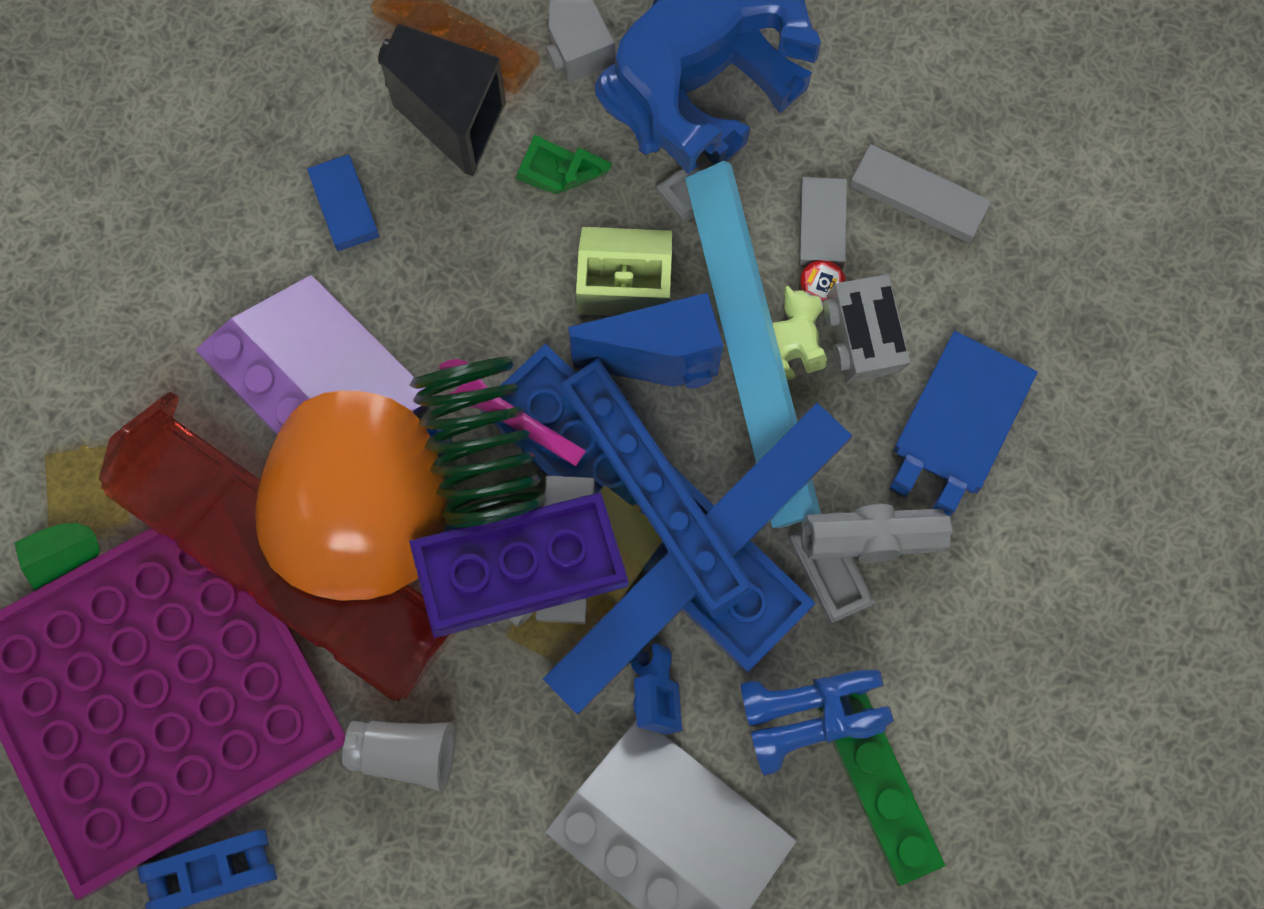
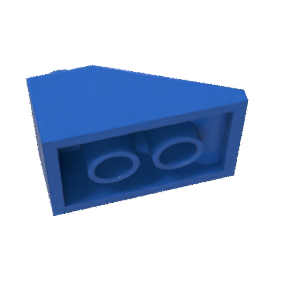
[568,293,723,388]

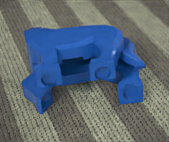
[595,0,821,175]

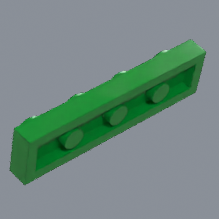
[817,694,946,886]

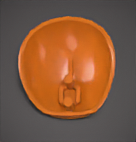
[255,391,447,601]

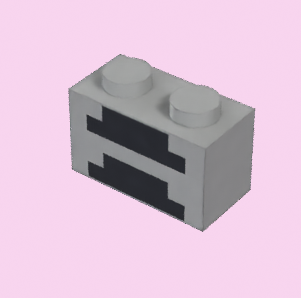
[823,274,910,383]

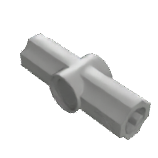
[800,504,953,563]

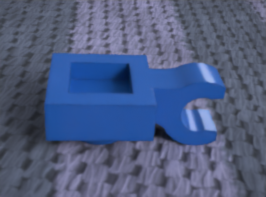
[631,643,682,735]

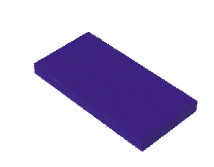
[409,492,629,638]

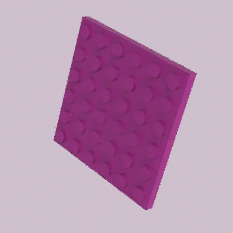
[0,493,346,900]

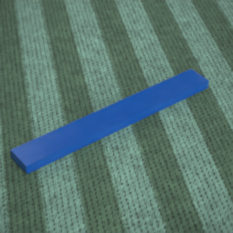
[543,403,852,715]

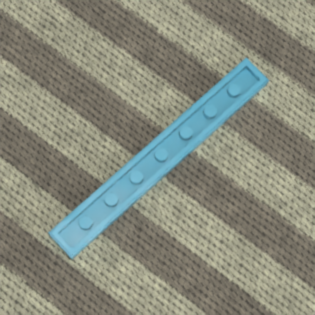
[685,161,821,528]

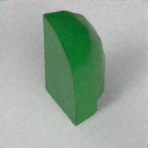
[14,523,100,591]

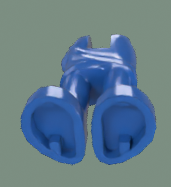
[741,669,894,776]

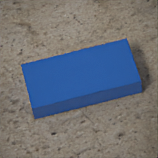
[307,154,380,252]

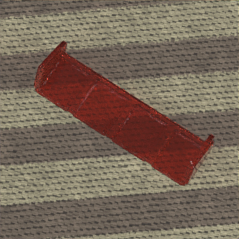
[99,391,457,701]

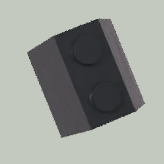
[378,24,506,176]

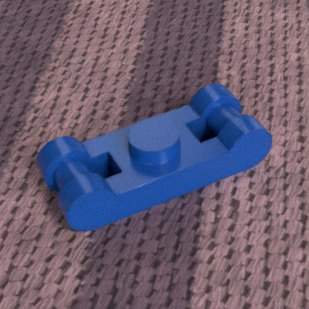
[137,829,277,909]

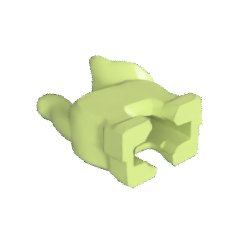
[772,286,827,380]

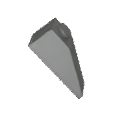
[545,0,615,84]

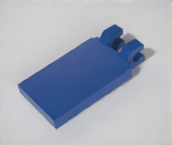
[889,330,1038,516]

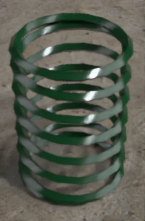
[409,356,546,528]

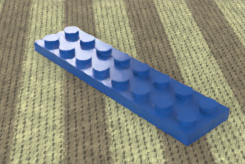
[480,343,815,674]

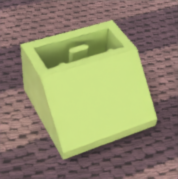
[576,227,672,316]

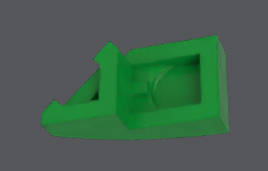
[515,134,612,194]

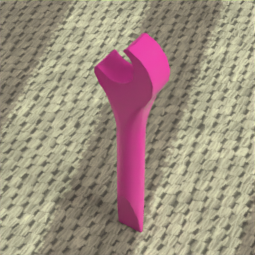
[439,359,586,467]

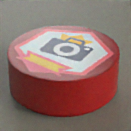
[799,260,846,302]

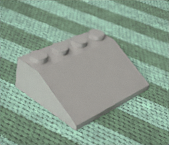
[545,720,797,909]

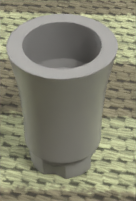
[342,720,455,793]

